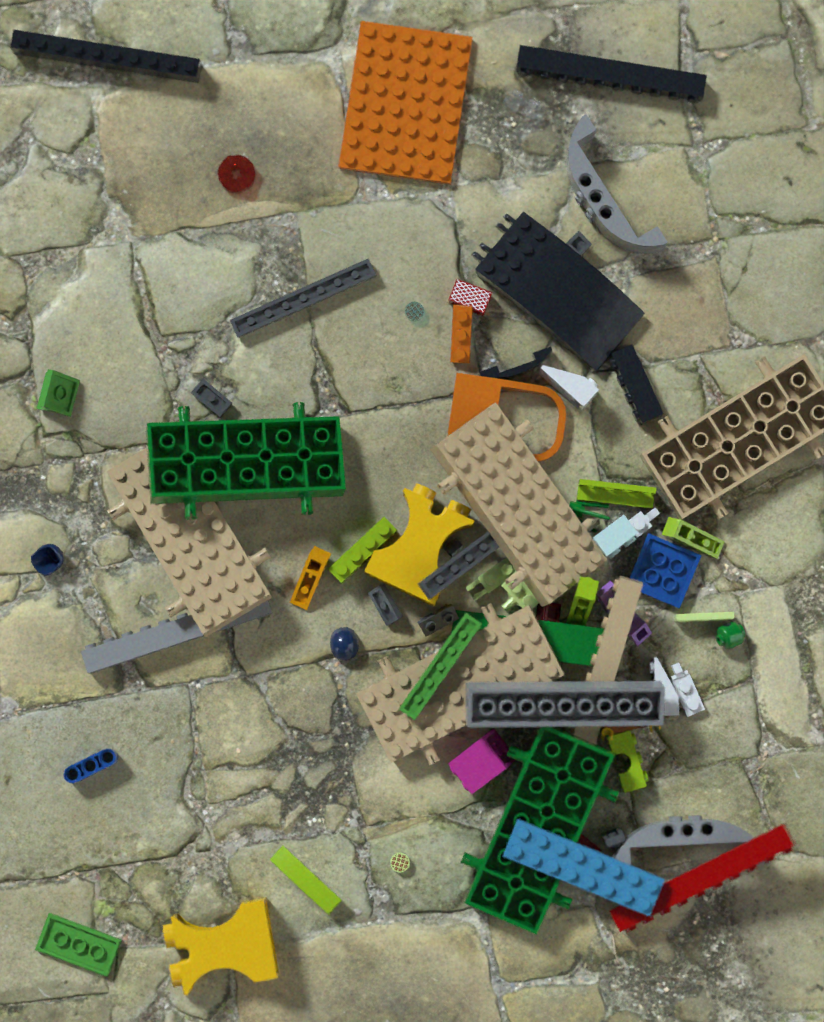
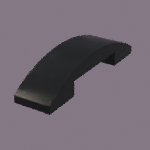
[479,346,552,380]

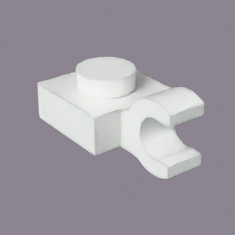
[629,507,660,538]

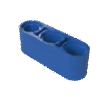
[63,749,118,783]

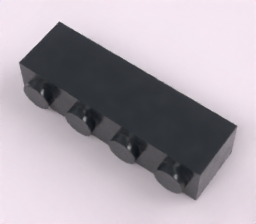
[609,344,664,425]

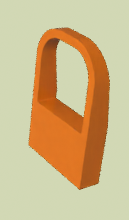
[447,373,566,463]

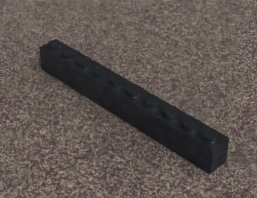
[10,29,202,83]
[516,45,707,103]

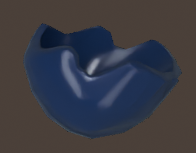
[31,544,64,576]
[330,627,359,661]

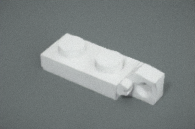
[671,663,705,717]

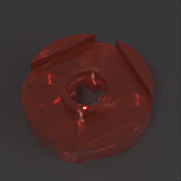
[218,155,256,194]

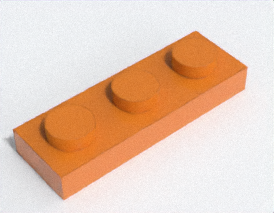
[450,305,473,364]

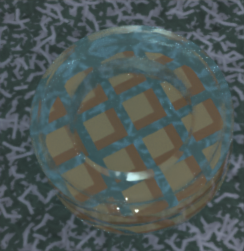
[405,302,424,322]

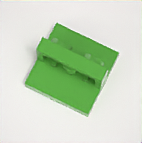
[37,369,80,417]

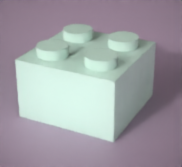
[592,515,638,559]

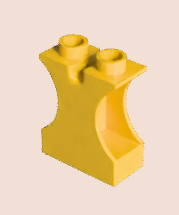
[364,483,474,607]
[163,897,280,995]

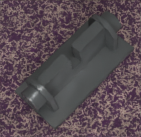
[418,604,459,637]

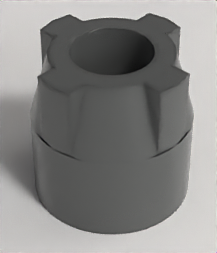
[444,538,464,557]

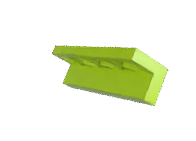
[576,479,656,509]

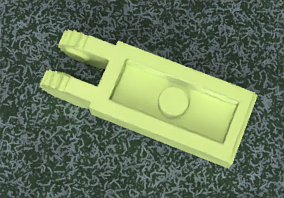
[466,558,516,601]

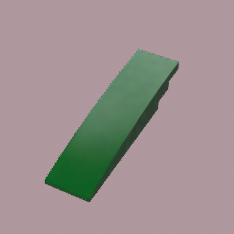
[451,610,604,666]

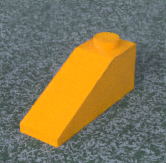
[289,546,332,610]

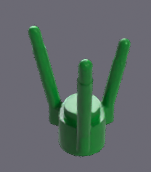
[569,500,610,533]

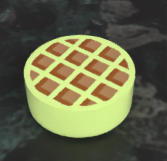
[390,853,410,872]

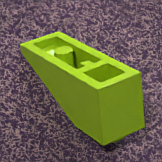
[661,517,725,559]
[566,576,599,626]

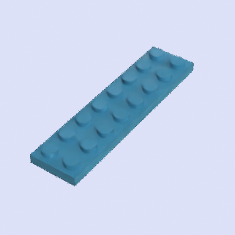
[503,819,664,916]

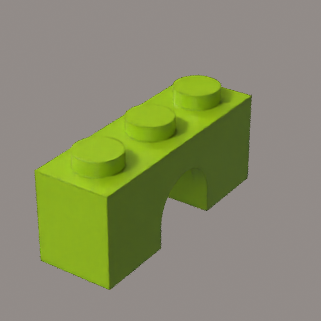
[606,730,649,793]

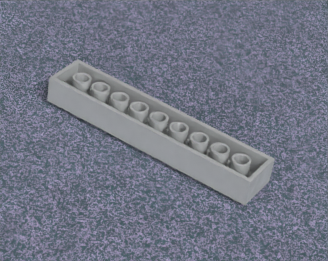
[465,681,665,727]

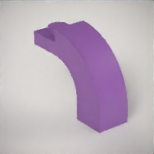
[596,581,652,646]

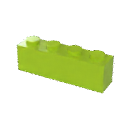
[328,517,397,584]

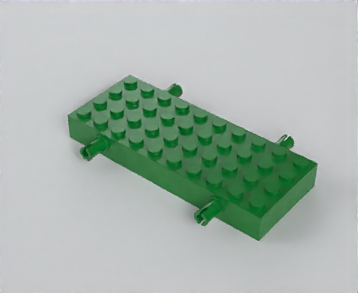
[146,402,346,520]
[460,726,619,935]

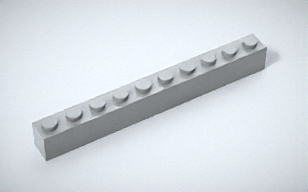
[81,600,273,674]

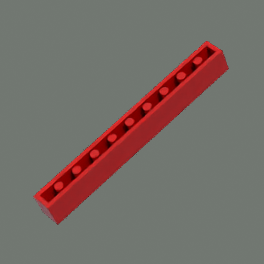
[609,823,796,933]

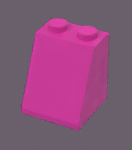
[448,728,515,794]

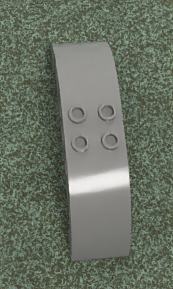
[566,114,668,254]
[612,815,769,865]

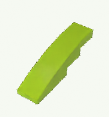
[270,845,342,914]

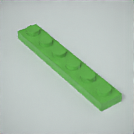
[399,613,482,720]

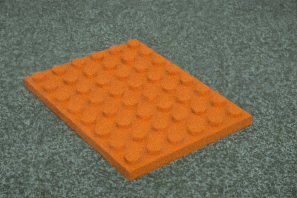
[338,21,472,185]

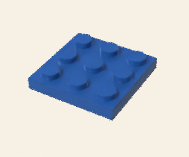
[629,533,702,609]

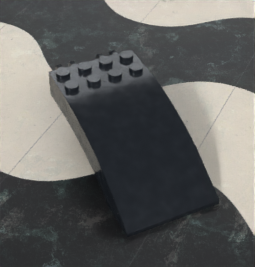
[472,211,645,371]

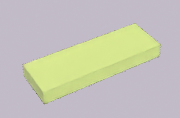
[674,612,734,623]

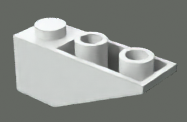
[649,658,679,716]

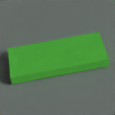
[35,913,122,977]

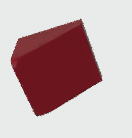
[536,603,561,622]

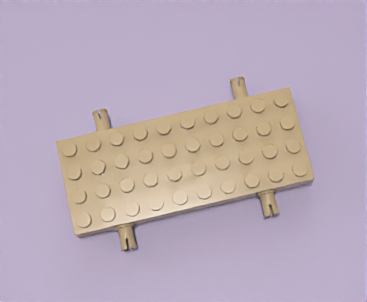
[640,354,824,520]
[430,402,607,607]
[106,448,272,637]
[356,603,565,765]

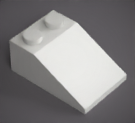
[539,365,599,411]

